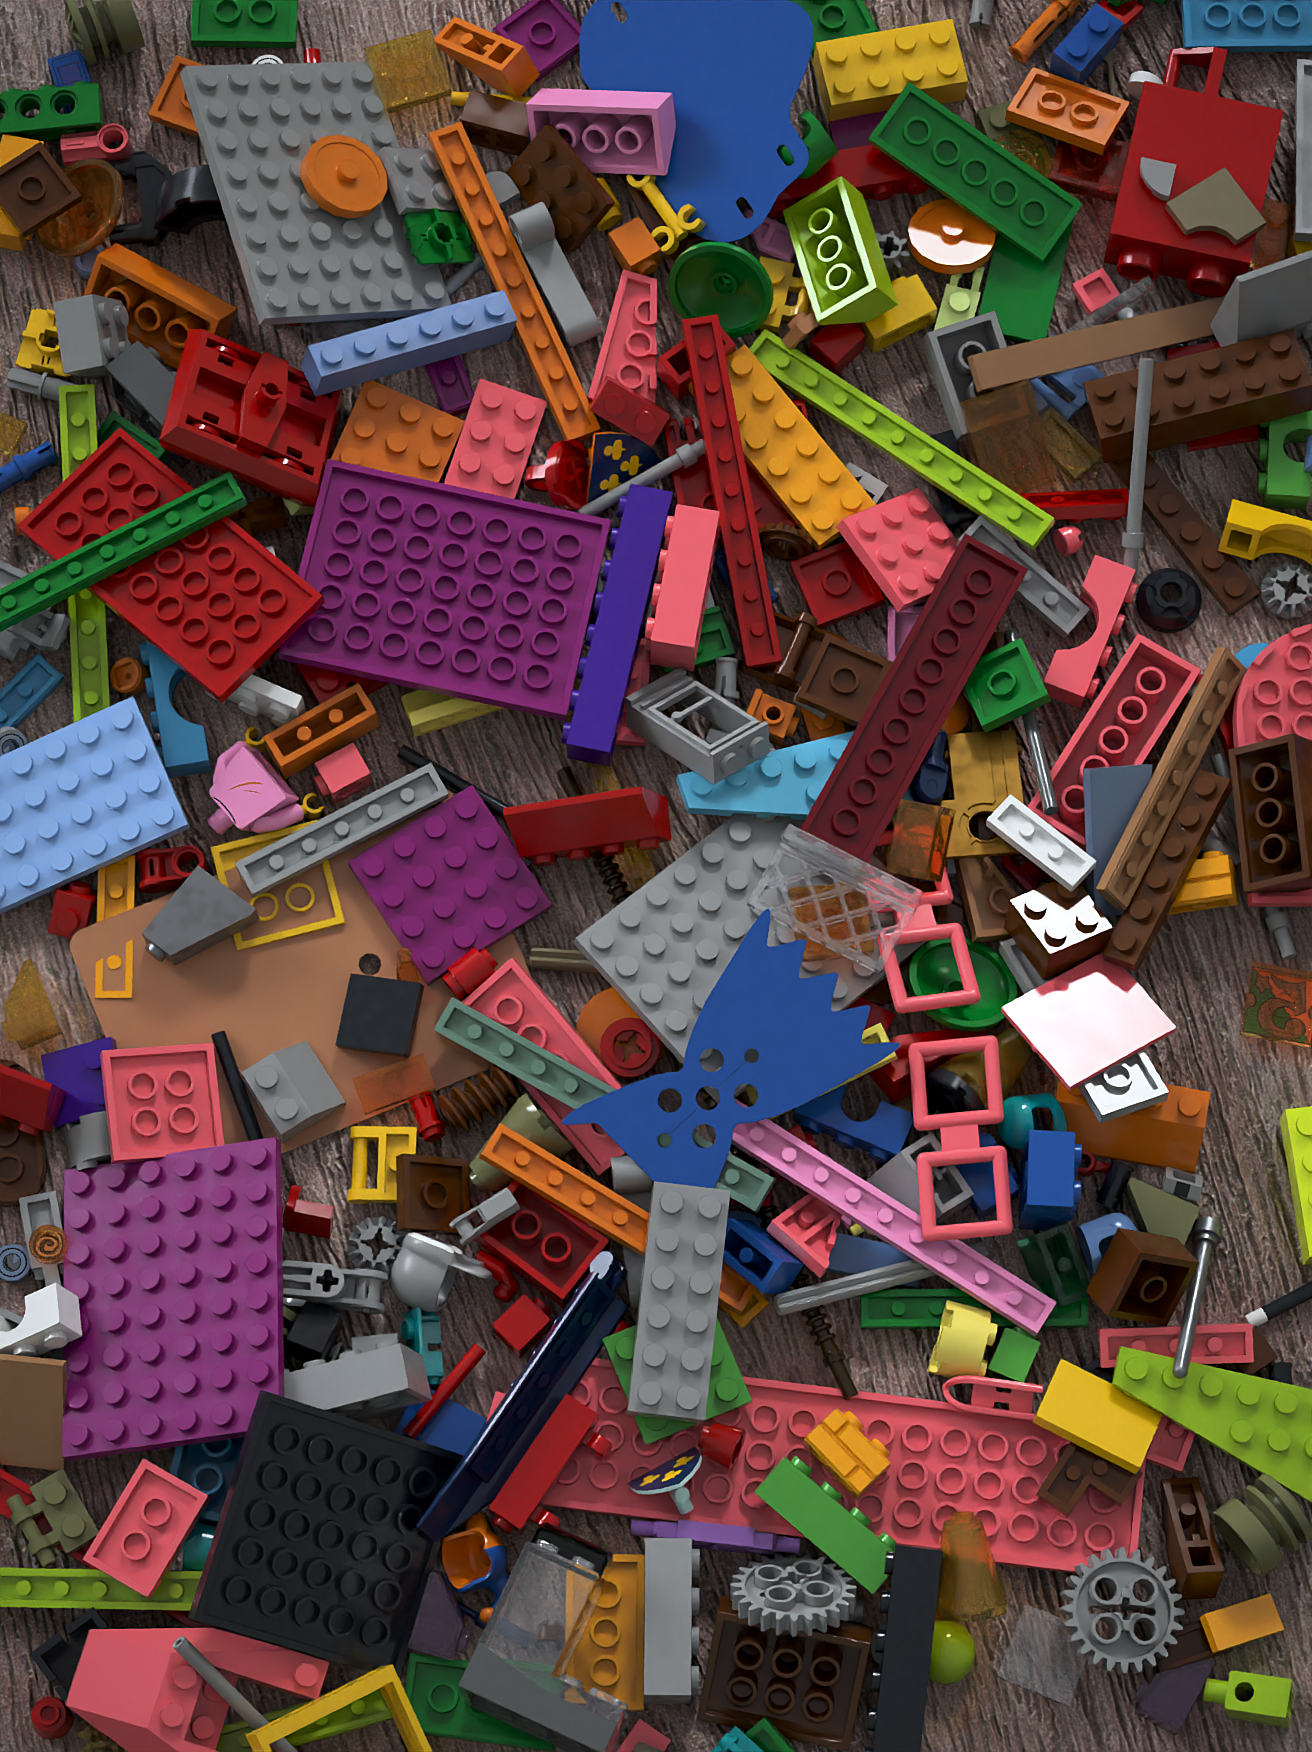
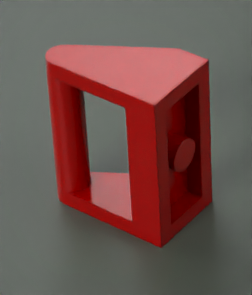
[1163,47,1227,96]

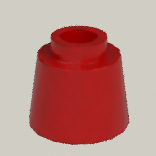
[697,1423,746,1470]
[31,1696,74,1740]

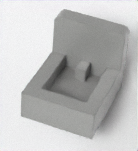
[6,609,71,650]

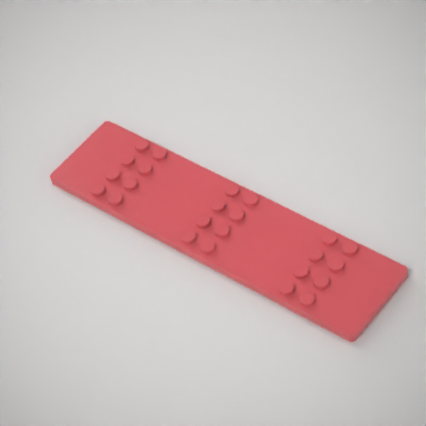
[542,1358,1147,1574]

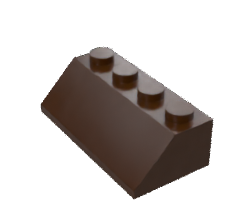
[1228,733,1312,893]

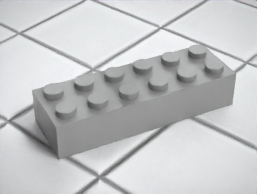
[626,1181,731,1424]

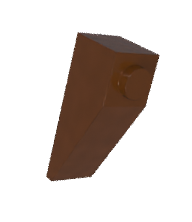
[1160,1477,1224,1600]

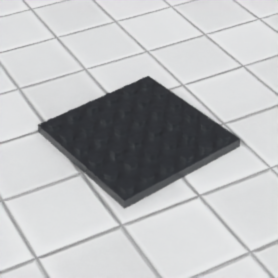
[188,1390,464,1677]

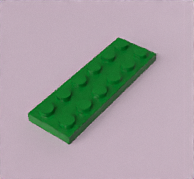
[867,82,1083,264]

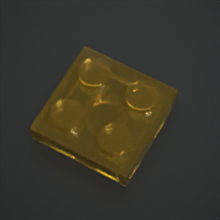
[364,29,452,114]

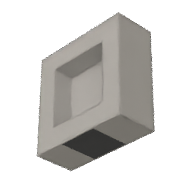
[1162,1166,1202,1202]

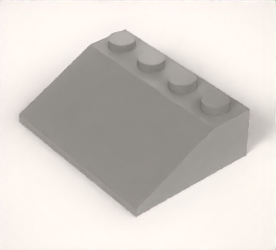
[1210,250,1312,347]

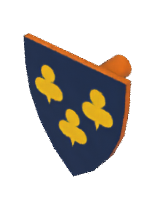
[586,432,662,503]

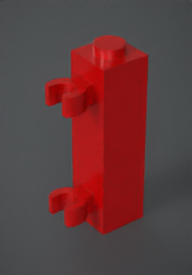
[489,1393,612,1536]

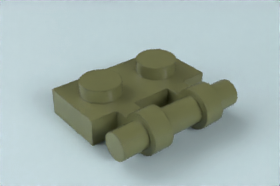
[6,1468,99,1568]

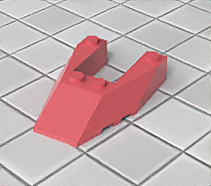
[65,1628,329,1752]

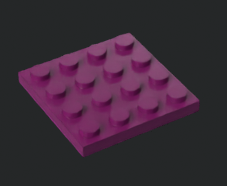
[348,785,552,986]

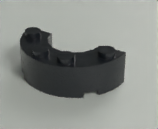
[153,165,226,235]

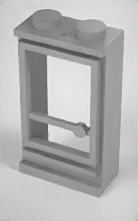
[625,667,770,785]

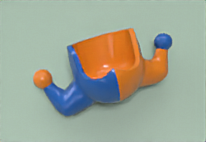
[440,1511,518,1624]

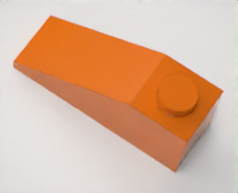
[432,16,540,99]

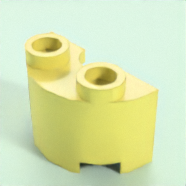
[927,1300,998,1384]

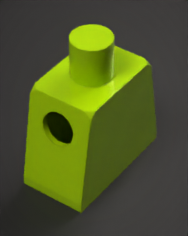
[1203,1671,1295,1729]

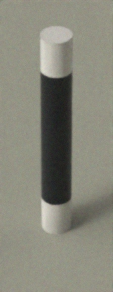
[1244,1281,1312,1328]

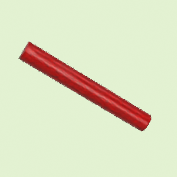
[402,1343,486,1439]

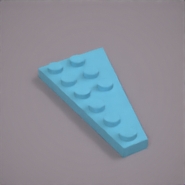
[676,731,920,827]

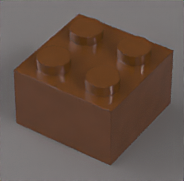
[1004,881,1113,980]
[1086,1228,1199,1326]

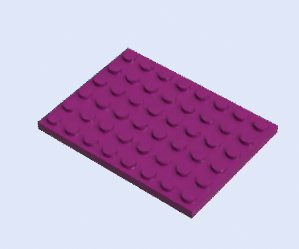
[278,459,611,721]
[62,1137,284,1462]

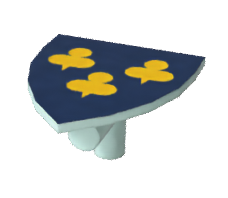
[627,1447,702,1515]

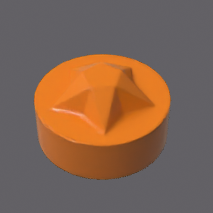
[109,657,148,695]

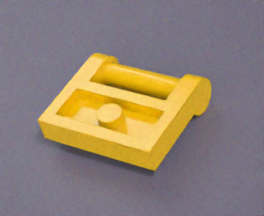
[347,1126,417,1204]

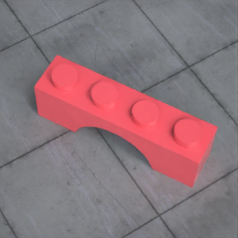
[1043,555,1138,709]

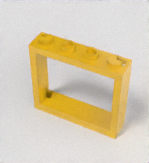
[246,1664,432,1752]

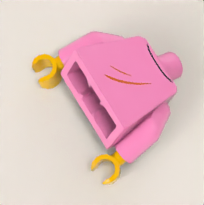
[207,727,324,835]

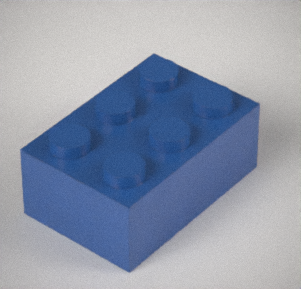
[1019,1130,1082,1232]

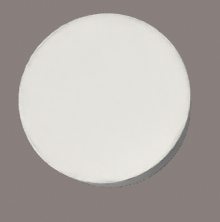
[1126,71,1163,100]

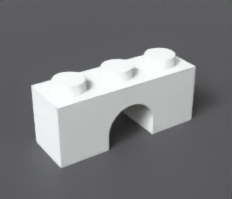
[0,1283,82,1357]

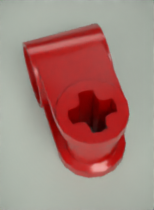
[136,845,209,894]

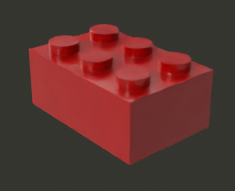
[474,1179,610,1309]

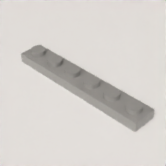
[235,763,449,898]

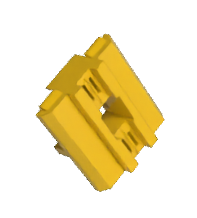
[15,308,71,378]

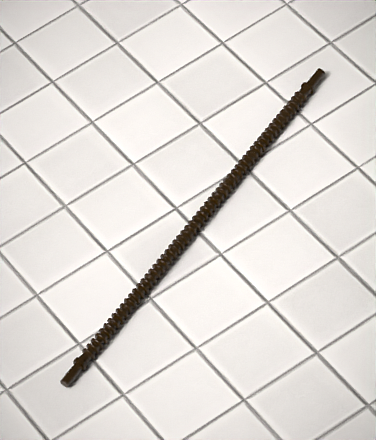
[557,767,858,1400]

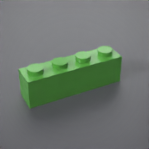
[755,1455,897,1594]

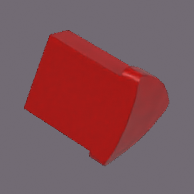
[283,1185,334,1239]

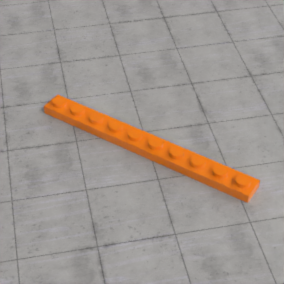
[428,122,601,442]

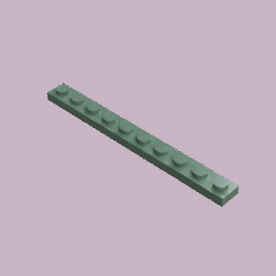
[434,997,776,1213]

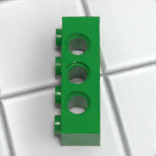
[0,81,105,142]

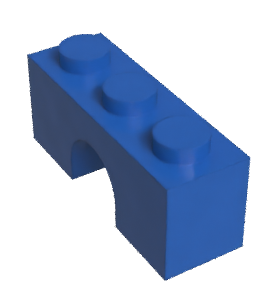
[793,1085,914,1164]

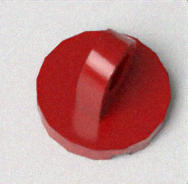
[525,439,590,512]

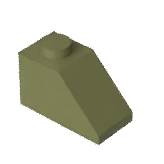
[1125,1177,1200,1245]

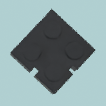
[30,1607,110,1722]

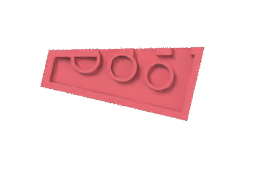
[587,269,657,404]

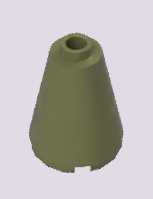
[469,1093,574,1193]

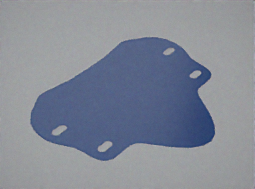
[579,0,813,243]

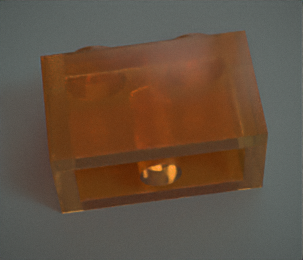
[886,799,956,883]

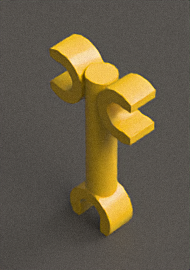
[626,174,706,255]

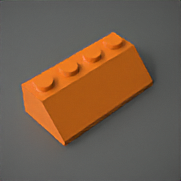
[83,243,238,369]
[1049,1079,1211,1174]

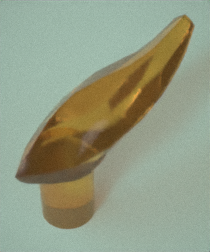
[397,948,420,983]

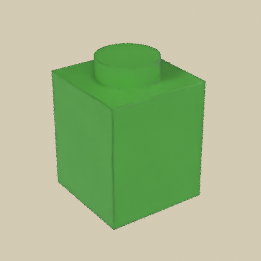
[986,1326,1041,1382]

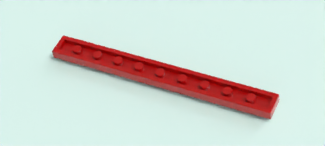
[681,314,782,670]

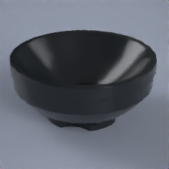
[1135,568,1202,633]

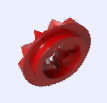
[600,1018,660,1078]

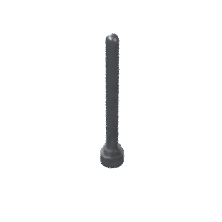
[1172,1217,1224,1379]

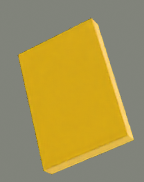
[1032,1358,1163,1474]

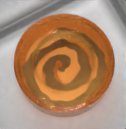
[29,1225,68,1265]

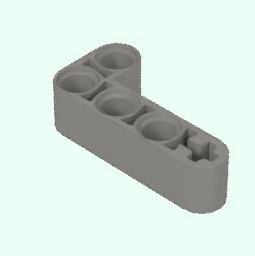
[509,202,602,349]
[610,1155,653,1309]

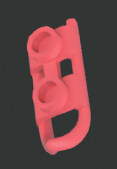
[942,1375,1043,1421]

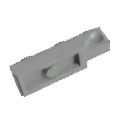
[19,1190,64,1287]

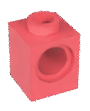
[313,743,373,804]

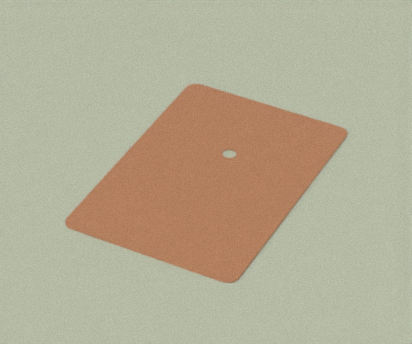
[70,789,532,1154]

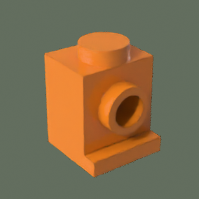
[746,688,801,747]

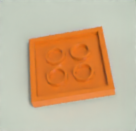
[331,380,465,483]

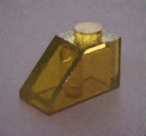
[1,958,63,1051]

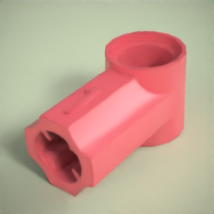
[60,123,134,167]

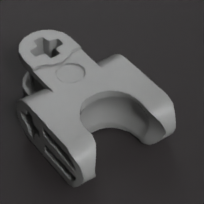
[283,1260,388,1314]

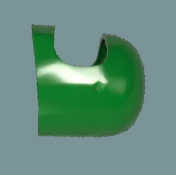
[777,109,838,179]

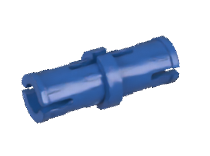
[0,441,59,493]

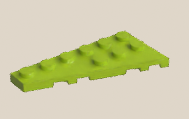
[1111,1346,1312,1505]

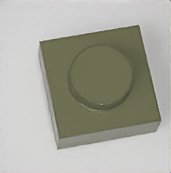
[977,101,1022,144]

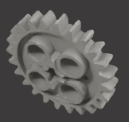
[1058,1547,1185,1675]
[730,1552,857,1637]

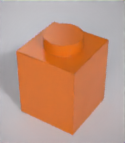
[608,216,661,276]

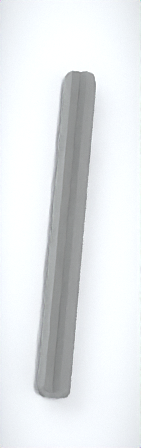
[773,1242,988,1315]

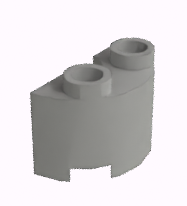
[64,1111,111,1172]

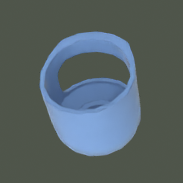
[1076,1213,1138,1276]

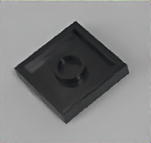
[335,973,424,1058]

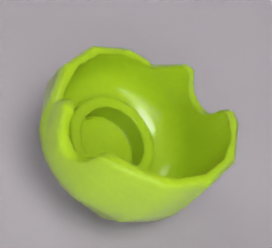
[929,1620,975,1684]

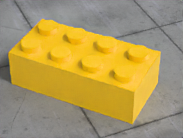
[813,19,968,124]

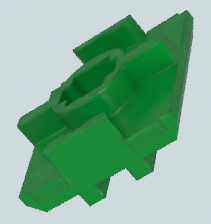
[403,208,474,265]

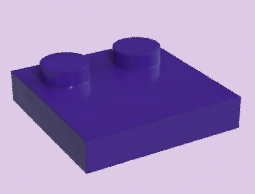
[41,1037,117,1129]

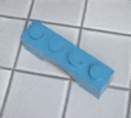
[140,640,212,778]

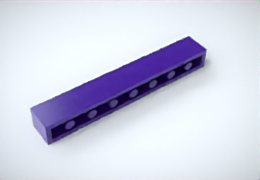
[561,484,673,767]

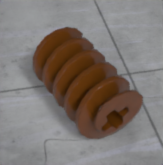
[437,1065,520,1140]

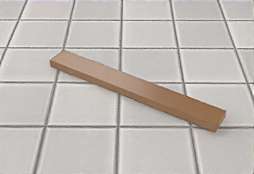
[967,295,1226,393]
[1096,647,1246,910]

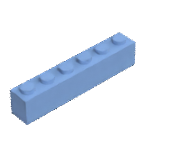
[301,290,517,397]

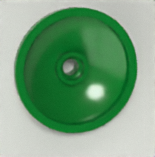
[668,242,774,338]
[907,938,1017,1031]

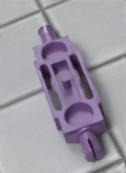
[630,1519,800,1556]

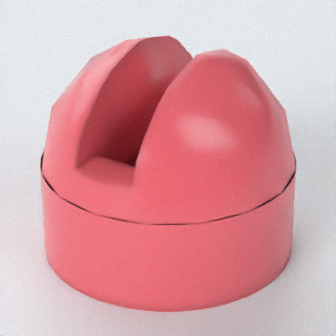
[1053,525,1084,557]

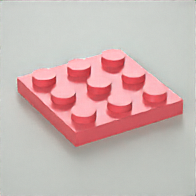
[836,488,958,612]
[100,1043,225,1164]

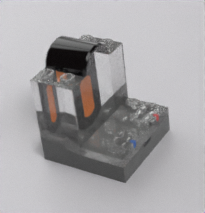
[458,1522,629,1752]

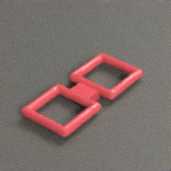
[859,825,981,1014]
[908,1035,1013,1242]

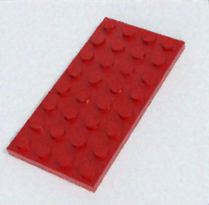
[17,428,325,703]

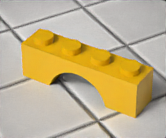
[1218,499,1312,565]

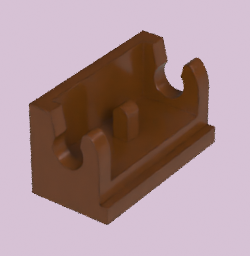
[460,90,531,156]

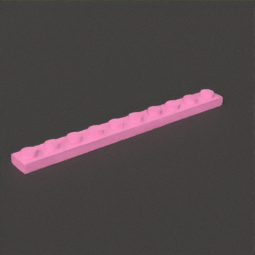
[714,1098,1057,1336]

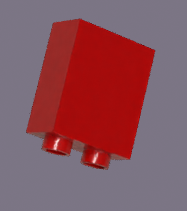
[1103,81,1284,298]

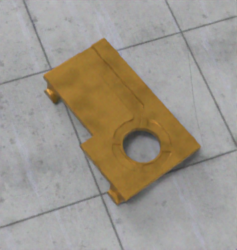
[940,729,1024,861]

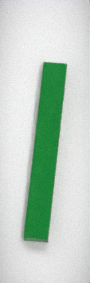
[0,471,248,632]

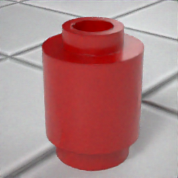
[442,947,498,1000]

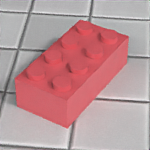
[645,504,720,672]

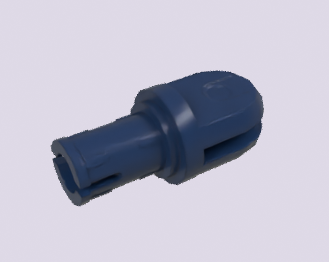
[909,730,949,807]

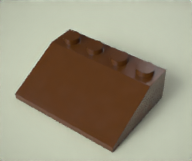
[697,1595,873,1751]

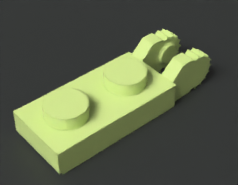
[934,266,985,330]

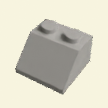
[241,1041,346,1143]

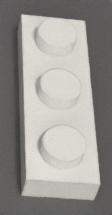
[986,794,1096,892]

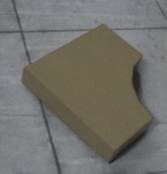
[1165,167,1266,245]

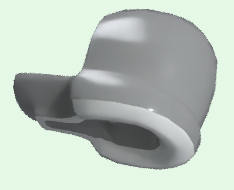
[390,1232,493,1313]

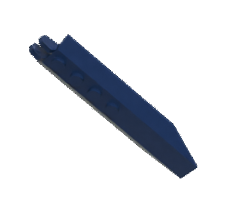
[416,1251,630,1543]

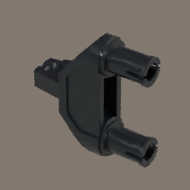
[99,151,172,248]

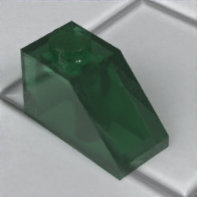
[1017,1223,1090,1308]

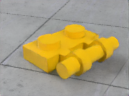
[758,256,812,333]

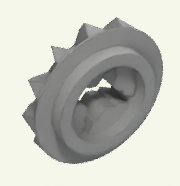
[1261,562,1312,619]
[348,1216,406,1274]

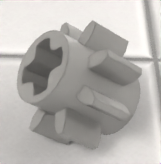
[875,230,910,275]

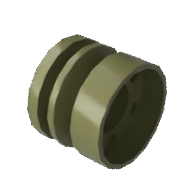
[64,0,145,67]
[1212,1473,1312,1578]

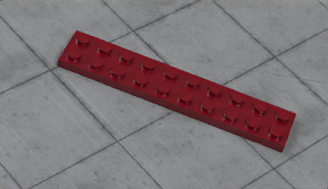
[796,533,1028,873]

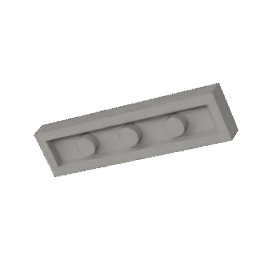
[955,516,1090,639]

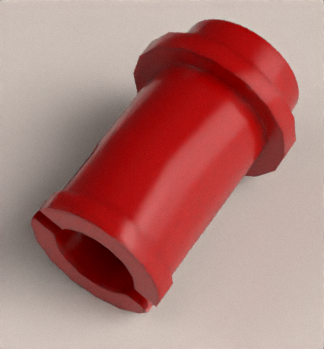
[408,1092,446,1142]

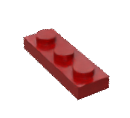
[1020,488,1129,523]

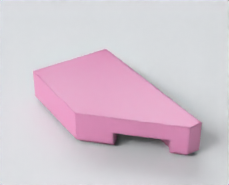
[744,208,796,263]

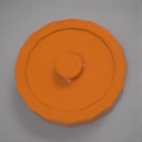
[301,134,388,219]
[907,198,996,275]
[576,987,666,1079]

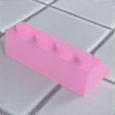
[526,88,676,176]

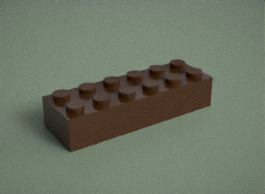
[1083,329,1312,463]

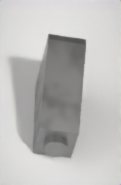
[142,866,259,965]

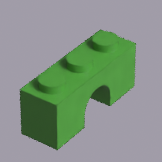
[1257,410,1312,510]

